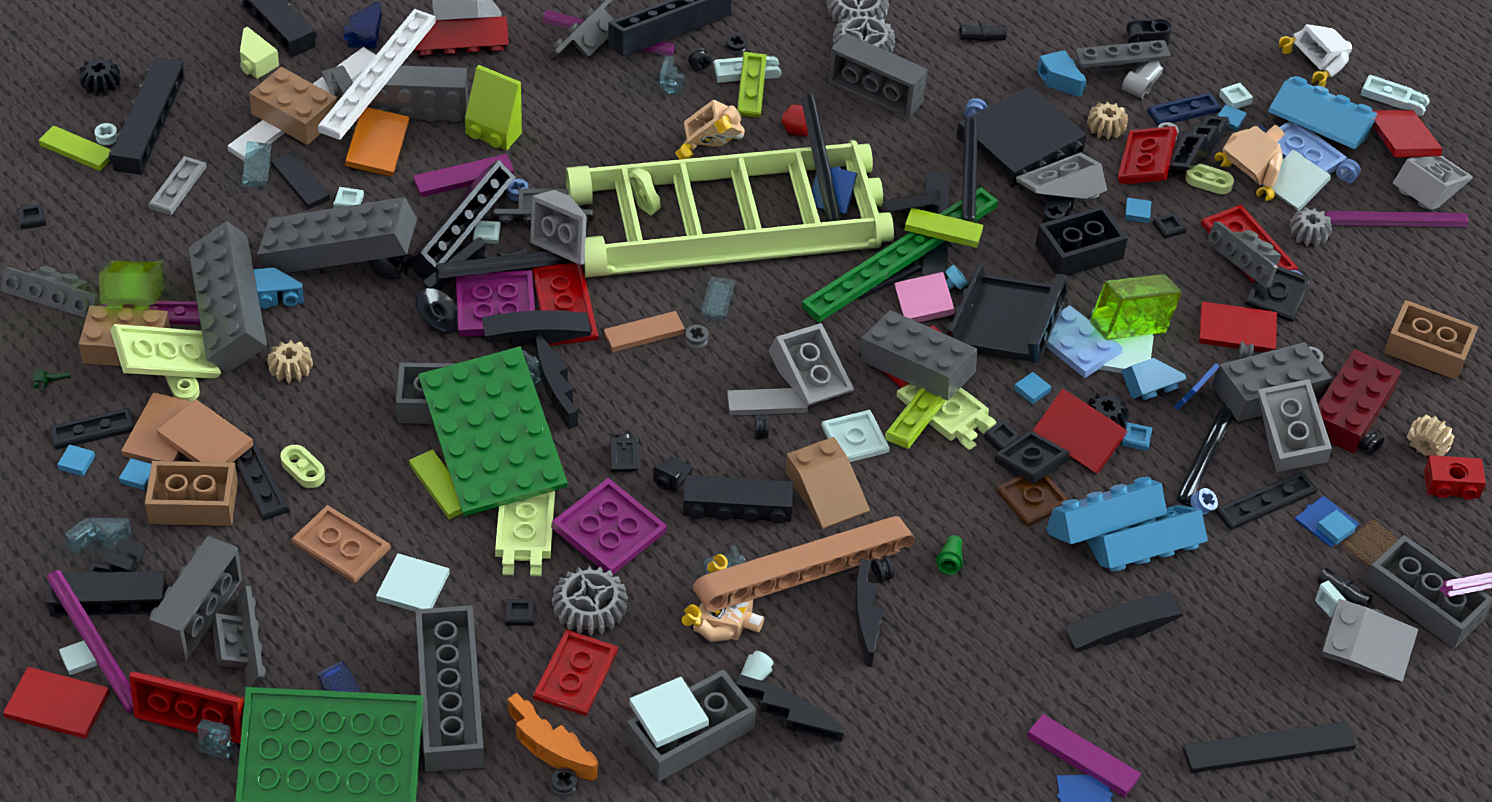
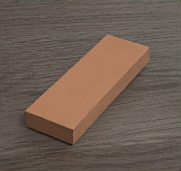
[604,311,685,352]

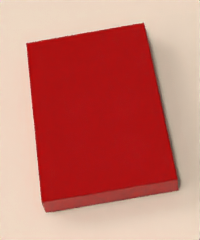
[1117,126,1177,184]
[1199,302,1277,353]
[1033,388,1128,474]
[533,630,618,716]
[3,667,110,739]

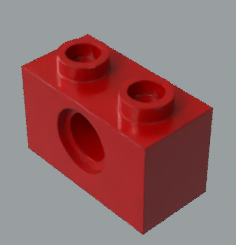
[1424,455,1486,500]

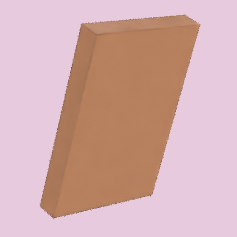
[121,392,191,463]
[157,399,253,463]
[291,505,391,583]

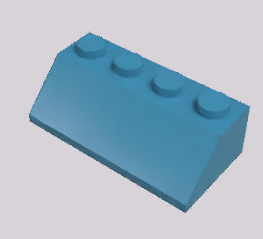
[1268,76,1377,149]
[1046,477,1167,544]
[1086,505,1208,571]

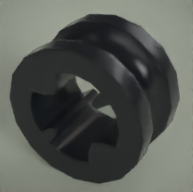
[726,34,747,55]
[688,48,712,71]
[755,414,769,438]
[1359,430,1385,456]
[871,555,894,583]
[551,768,578,797]

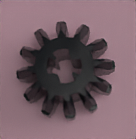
[79,57,121,96]
[1087,392,1129,428]

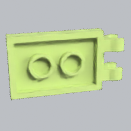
[897,384,996,450]
[495,491,555,576]

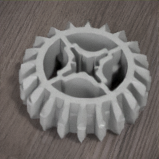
[827,0,889,23]
[833,14,895,53]
[552,565,628,636]

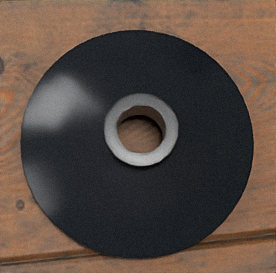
[416,288,458,333]

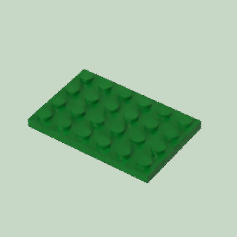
[418,346,568,517]
[235,687,424,802]

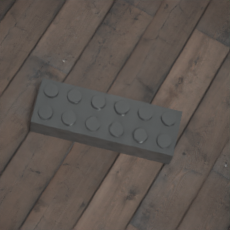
[257,197,417,273]
[189,221,267,372]
[416,605,484,772]

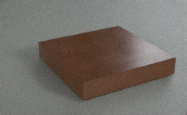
[996,475,1069,527]

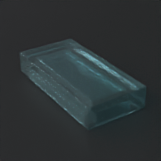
[242,141,272,187]
[701,276,735,322]

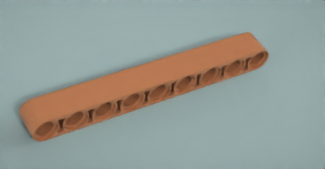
[693,516,915,612]

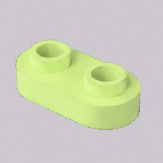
[1185,163,1234,194]
[628,168,661,215]
[165,376,200,402]
[281,445,325,488]

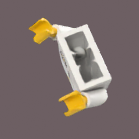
[1279,24,1352,87]

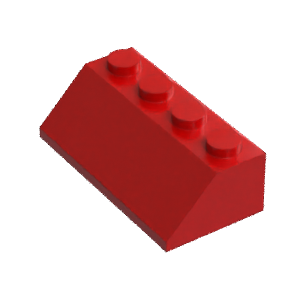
[414,16,509,55]
[129,672,245,744]

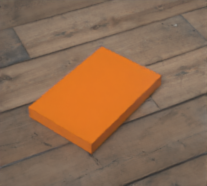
[345,107,410,176]

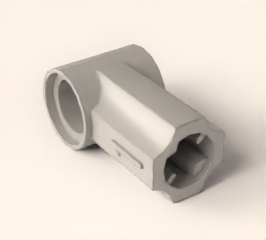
[1122,60,1163,100]

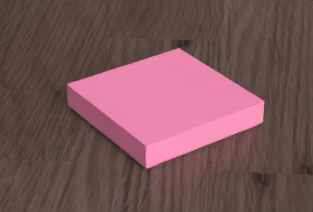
[894,272,955,322]

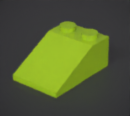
[465,65,522,150]

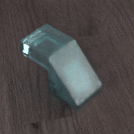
[65,518,133,555]

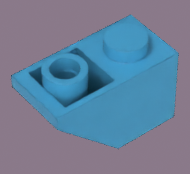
[1037,50,1086,97]
[253,268,304,309]
[1121,358,1187,401]

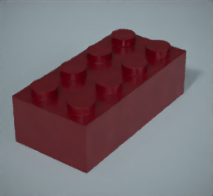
[1318,349,1402,454]

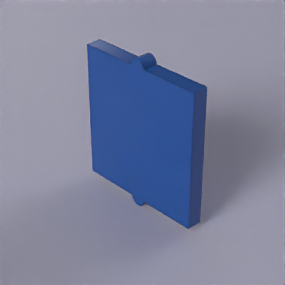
[812,166,858,215]
[1173,363,1220,410]
[1295,495,1359,548]
[1056,775,1113,802]

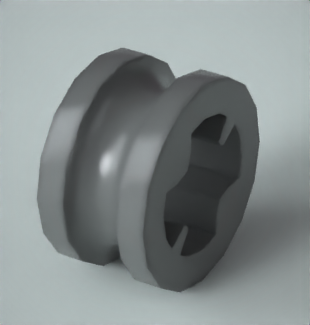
[685,325,709,348]
[1237,342,1254,360]

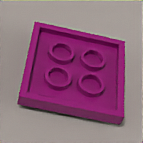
[456,270,535,337]
[551,478,667,574]

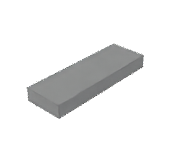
[148,156,207,215]
[727,388,808,415]

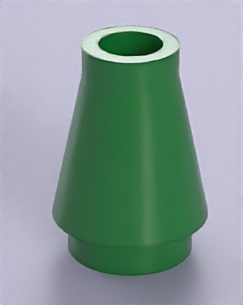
[936,535,963,575]

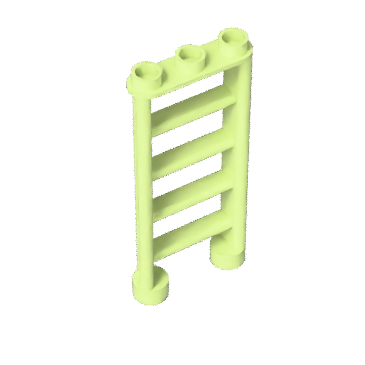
[566,140,894,278]

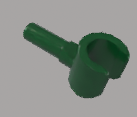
[33,369,70,389]

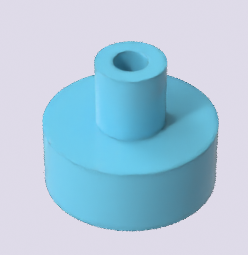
[945,265,969,290]

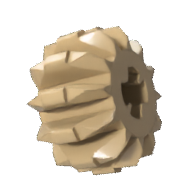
[1087,101,1128,140]
[267,340,313,384]
[1407,415,1454,457]

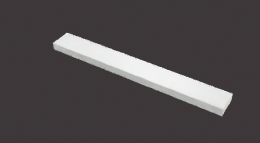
[318,9,436,140]
[228,47,376,162]

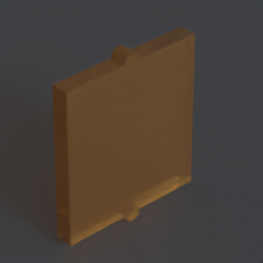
[1343,519,1399,567]

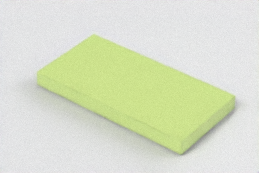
[110,324,221,378]

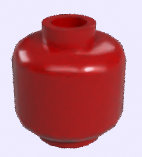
[782,104,809,137]

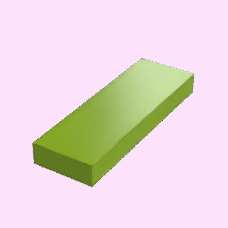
[737,52,767,117]
[39,125,110,171]
[905,208,983,248]
[885,388,946,449]
[409,450,462,519]

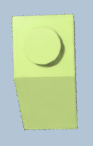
[240,27,279,79]

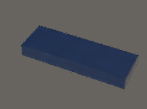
[1147,92,1221,126]

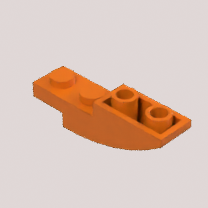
[508,693,598,781]

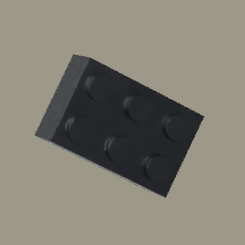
[1035,205,1128,276]

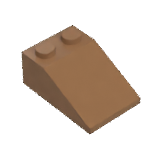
[785,437,870,529]

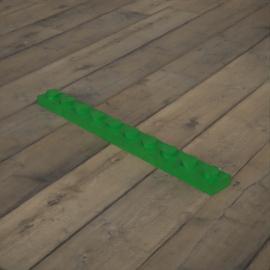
[802,187,998,322]

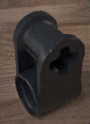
[1126,18,1172,46]
[1042,195,1074,223]

